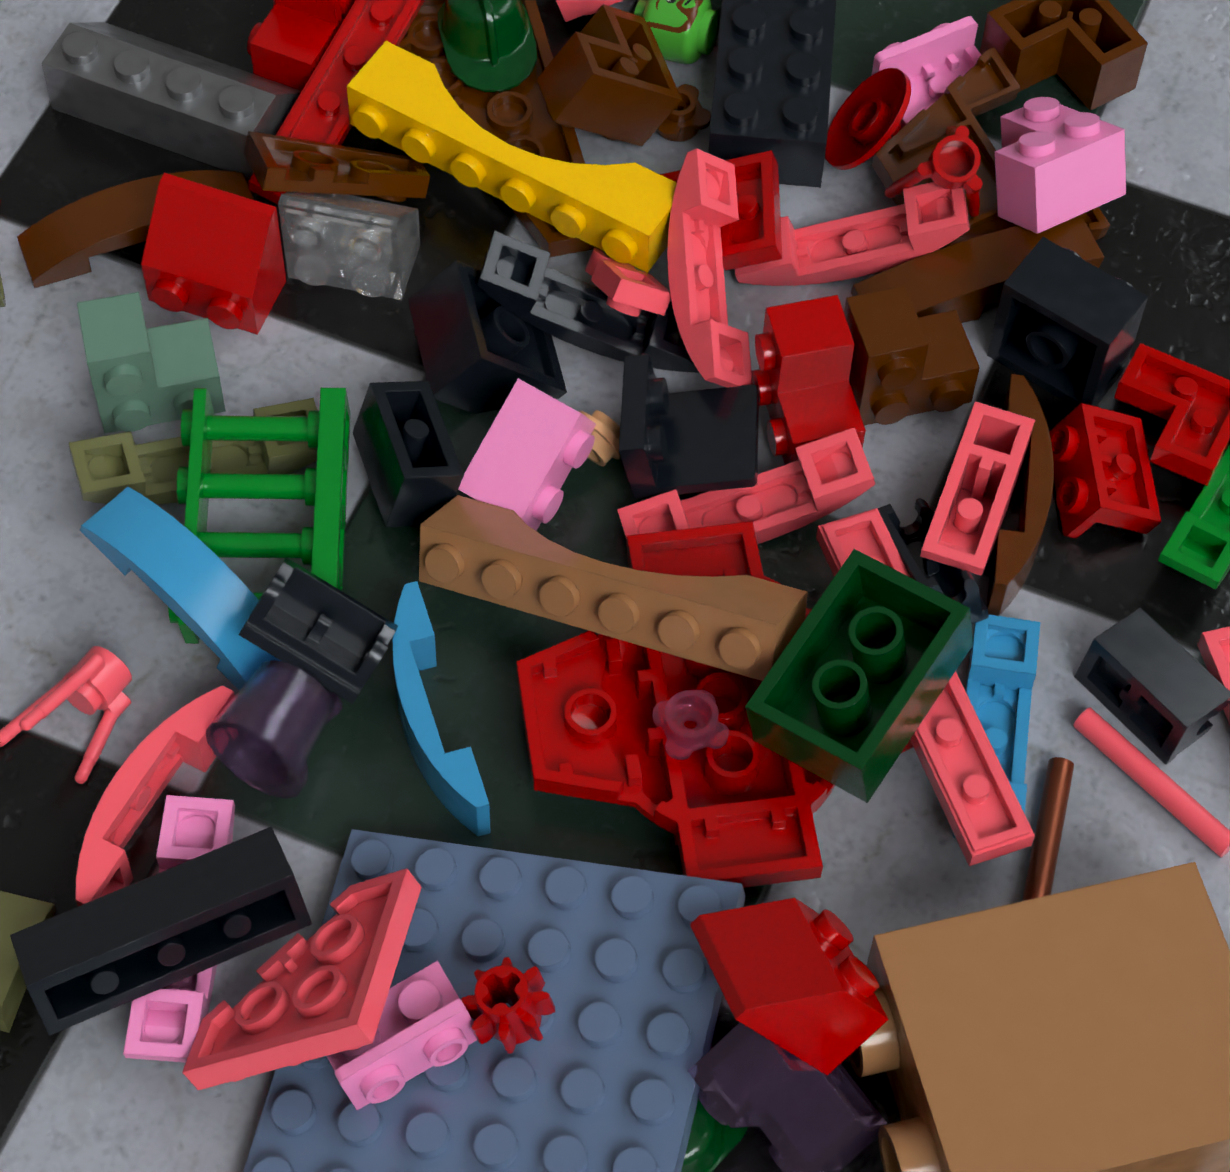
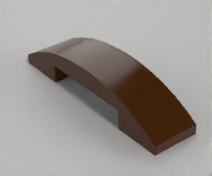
[17,170,254,288]
[987,374,1054,616]

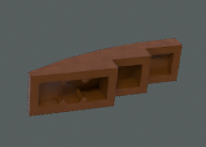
[851,215,1104,323]

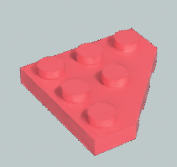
[182,868,422,1090]

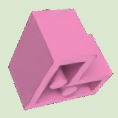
[995,97,1126,234]

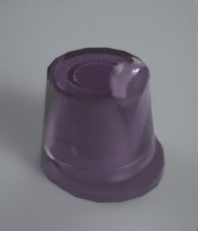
[206,660,343,798]

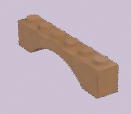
[419,495,808,681]

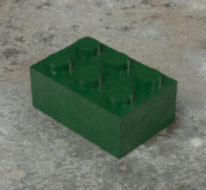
[745,549,973,803]

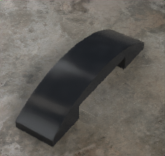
[477,231,699,373]

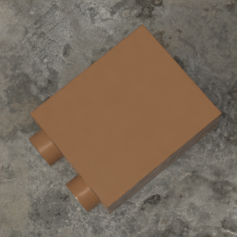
[848,862,1230,1172]

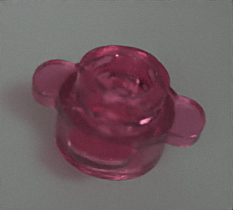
[652,690,729,760]

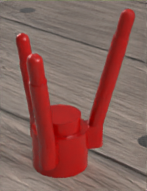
[884,125,983,217]

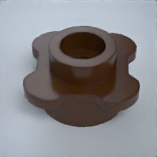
[657,84,711,142]

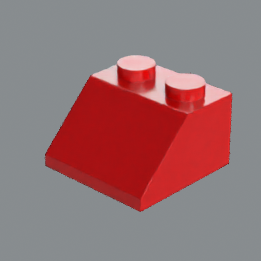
[141,173,286,335]
[690,897,889,1076]

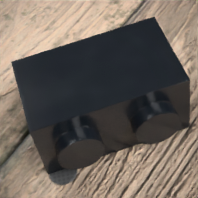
[352,381,464,527]

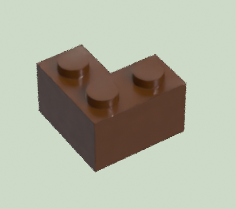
[980,0,1148,111]
[536,4,682,146]
[844,285,980,426]

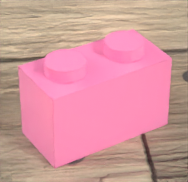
[458,378,596,531]

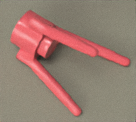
[0,646,132,784]

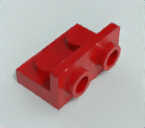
[1049,403,1162,538]

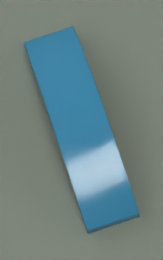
[80,487,304,713]
[392,581,491,837]
[953,615,1040,838]

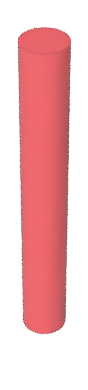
[1073,707,1230,858]

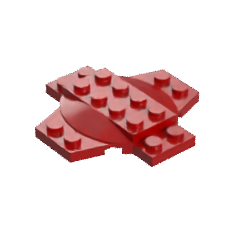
[516,521,914,888]

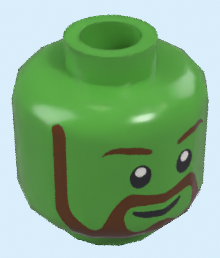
[634,0,720,64]

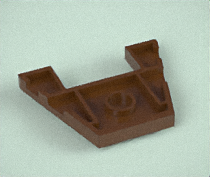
[871,47,1111,250]

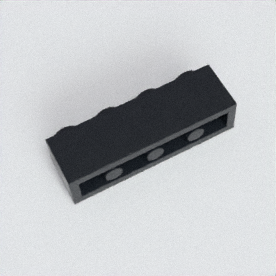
[10,826,312,1036]

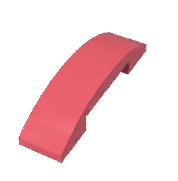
[667,148,752,388]
[735,182,970,286]
[617,427,875,545]
[76,685,240,906]

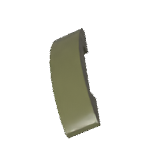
[69,398,317,504]

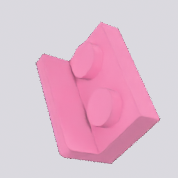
[327,960,477,1110]

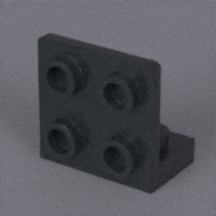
[619,354,759,499]

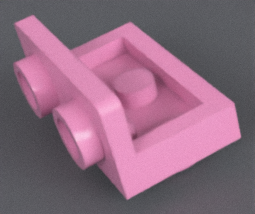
[871,16,981,129]

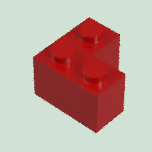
[247,0,355,91]
[751,295,866,465]

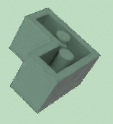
[77,292,226,434]

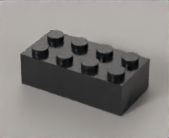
[708,0,836,188]

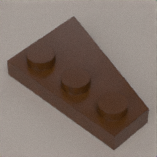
[244,131,430,202]

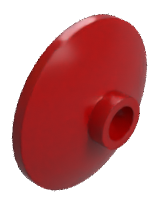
[825,68,911,170]

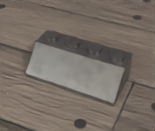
[41,22,302,179]

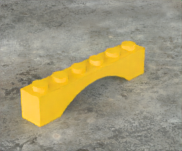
[347,41,677,273]

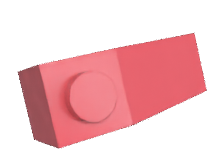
[920,401,1035,576]

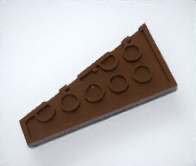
[399,0,596,257]

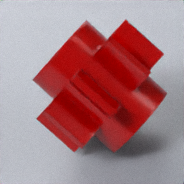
[461,957,555,1054]

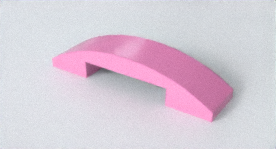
[123,795,235,1063]

